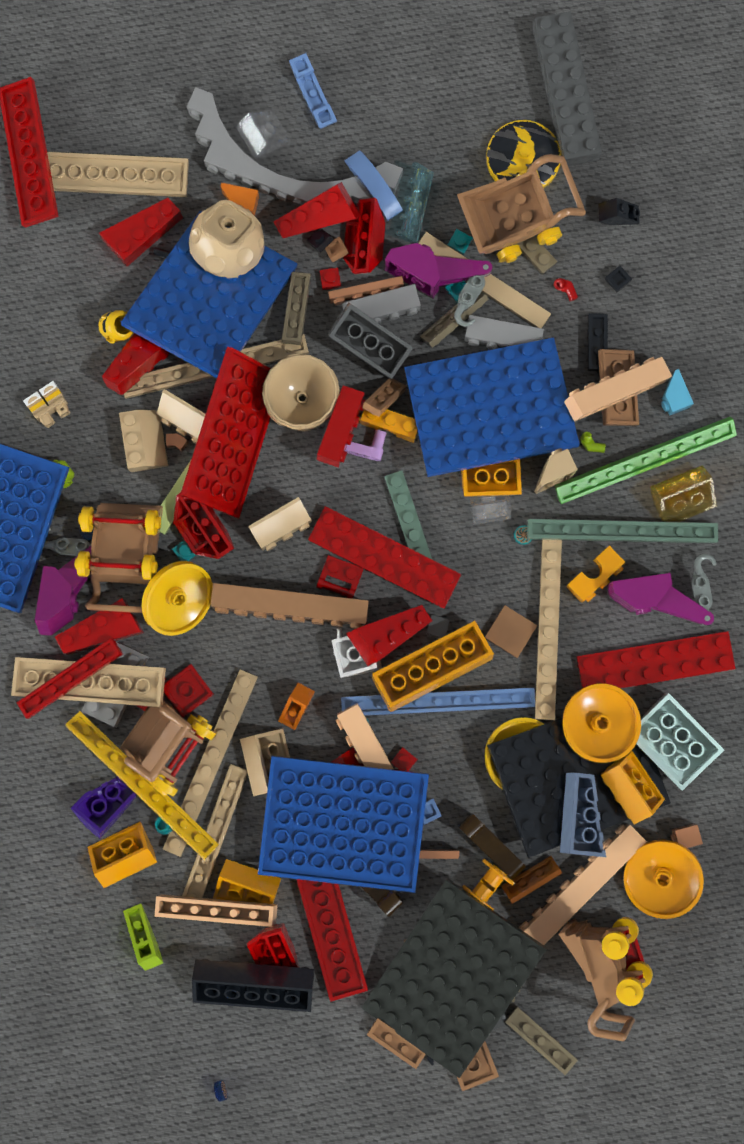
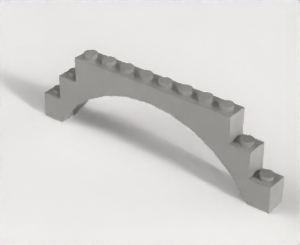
[187,87,403,207]

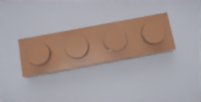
[328,276,404,305]

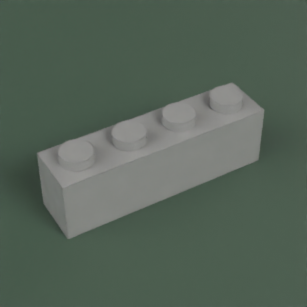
[342,284,421,323]
[464,315,544,350]

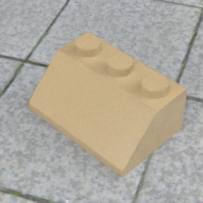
[157,389,206,443]
[119,410,168,472]
[534,448,578,494]
[248,497,312,551]
[240,729,290,796]

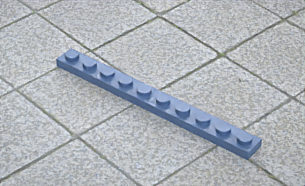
[341,688,535,715]

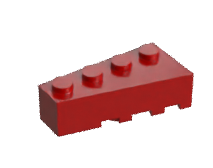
[273,182,360,238]
[99,198,183,266]
[102,333,170,395]
[317,385,366,468]
[55,598,144,655]
[346,605,433,666]

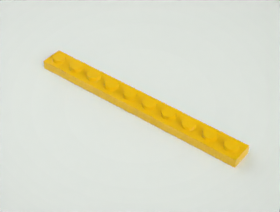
[66,711,219,860]

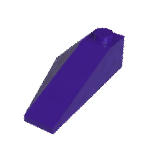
[71,776,138,839]

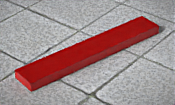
[17,637,123,719]

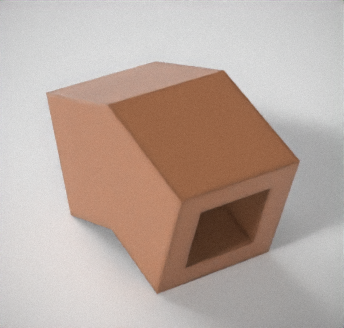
[166,433,188,451]

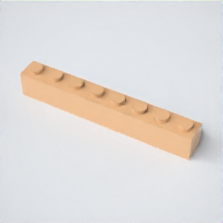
[519,824,647,945]

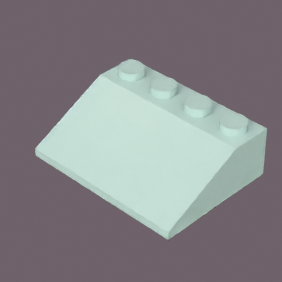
[636,693,724,791]

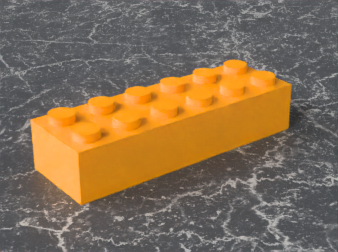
[372,621,494,713]

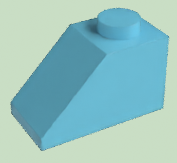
[661,369,694,416]

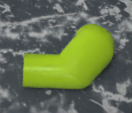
[580,432,606,453]

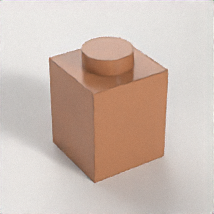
[670,824,703,848]

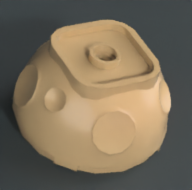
[189,200,265,279]
[262,353,340,431]

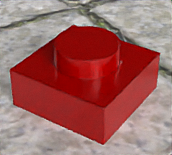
[320,267,341,290]
[391,747,418,771]

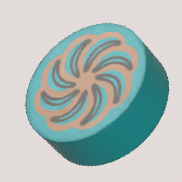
[514,525,532,545]

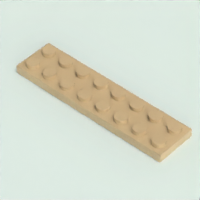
[47,152,189,197]
[11,657,166,707]

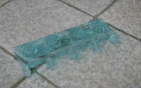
[396,162,434,243]

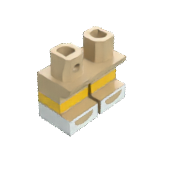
[23,381,70,428]

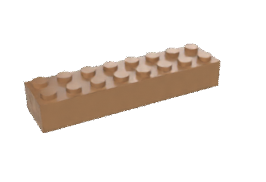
[211,583,369,629]

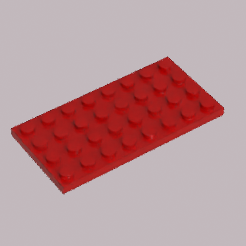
[180,347,271,518]

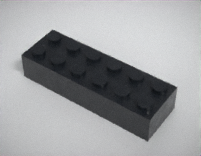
[192,959,314,1012]

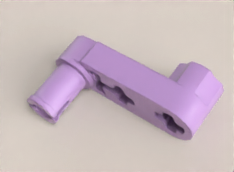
[345,430,387,461]

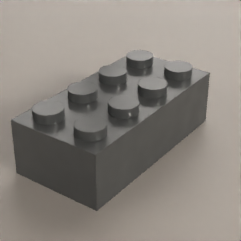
[327,302,413,379]

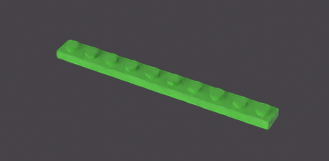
[554,417,737,504]

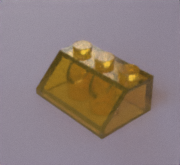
[650,465,717,522]

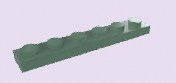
[384,471,432,559]

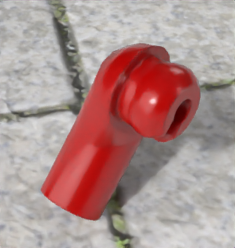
[554,278,578,301]

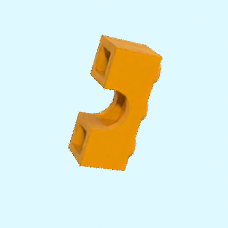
[360,409,418,443]
[566,545,625,603]

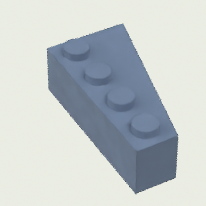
[560,773,606,857]

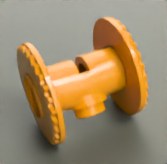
[462,859,514,910]

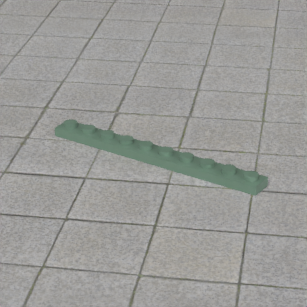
[527,519,718,543]

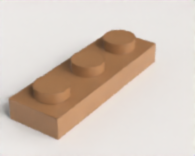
[363,378,406,417]
[367,1018,426,1069]

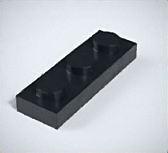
[588,313,608,371]

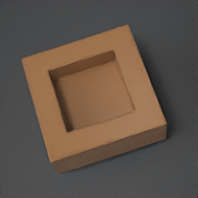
[325,236,349,262]

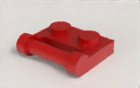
[316,555,364,599]

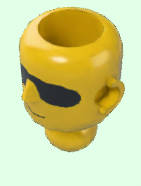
[98,310,134,344]

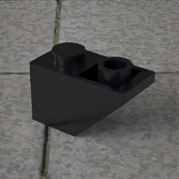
[598,198,640,225]

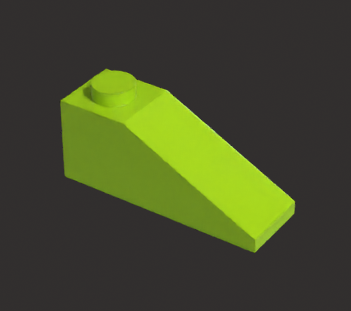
[123,903,163,971]

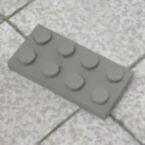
[81,642,149,728]

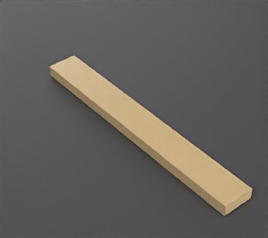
[419,232,551,328]
[182,764,248,898]

